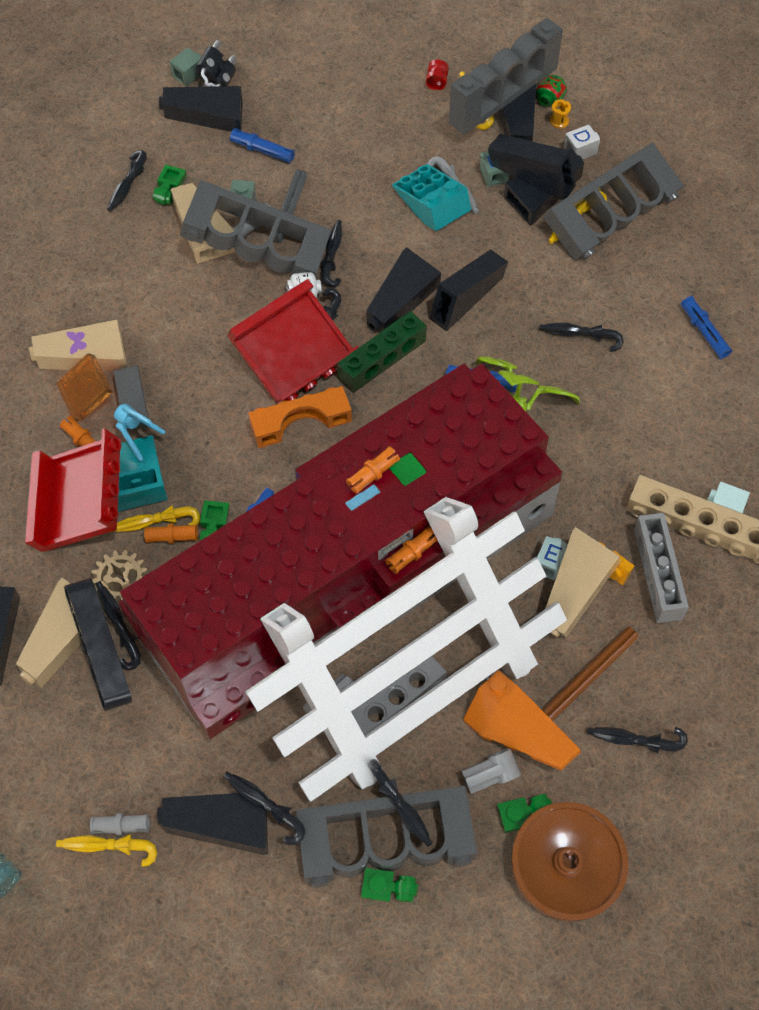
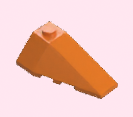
[463,670,581,771]

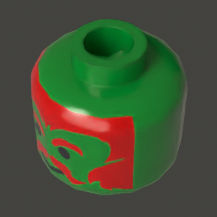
[536,75,567,107]

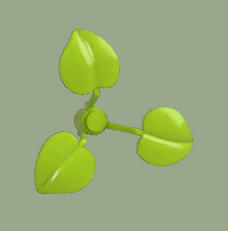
[475,356,580,411]

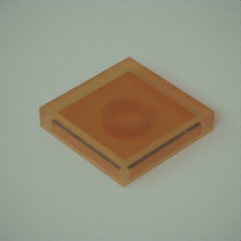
[56,353,113,422]

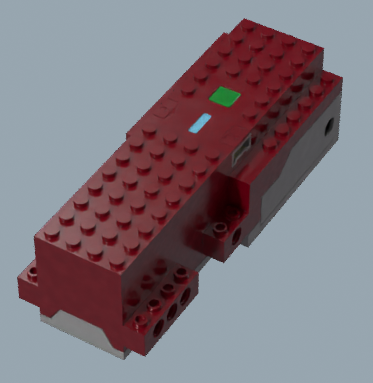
[118,363,563,739]

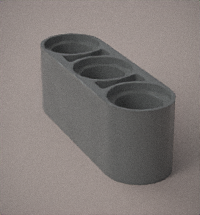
[113,365,149,431]

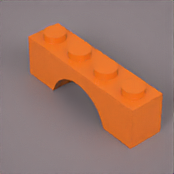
[248,386,352,449]

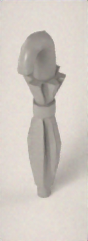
[427,156,479,214]

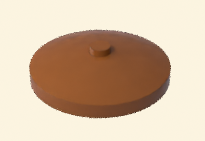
[511,802,628,922]

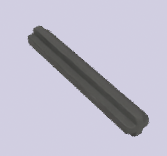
[273,169,307,243]

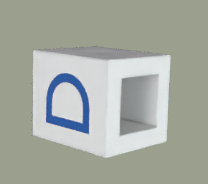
[563,125,600,159]

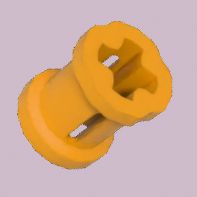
[550,99,571,129]

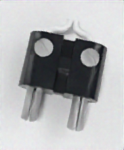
[196,40,237,87]

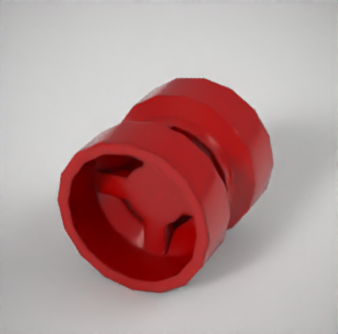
[426,59,449,90]

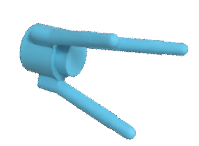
[114,404,165,461]

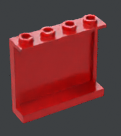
[227,279,358,404]
[25,429,121,552]

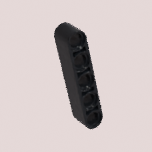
[64,578,132,711]

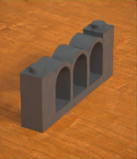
[449,18,563,135]
[543,142,684,261]
[180,180,331,277]
[296,786,477,888]

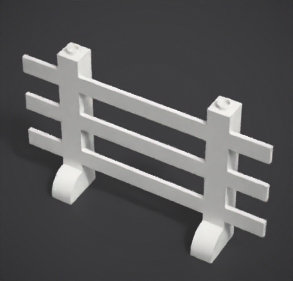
[245,497,567,802]

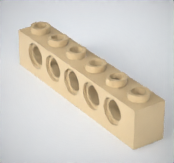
[626,475,759,564]

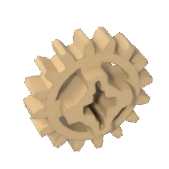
[91,550,148,603]

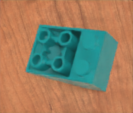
[392,164,472,231]
[118,435,168,512]

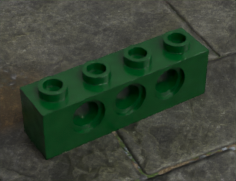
[337,311,427,393]

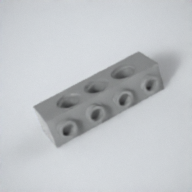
[634,513,689,623]
[351,656,447,736]

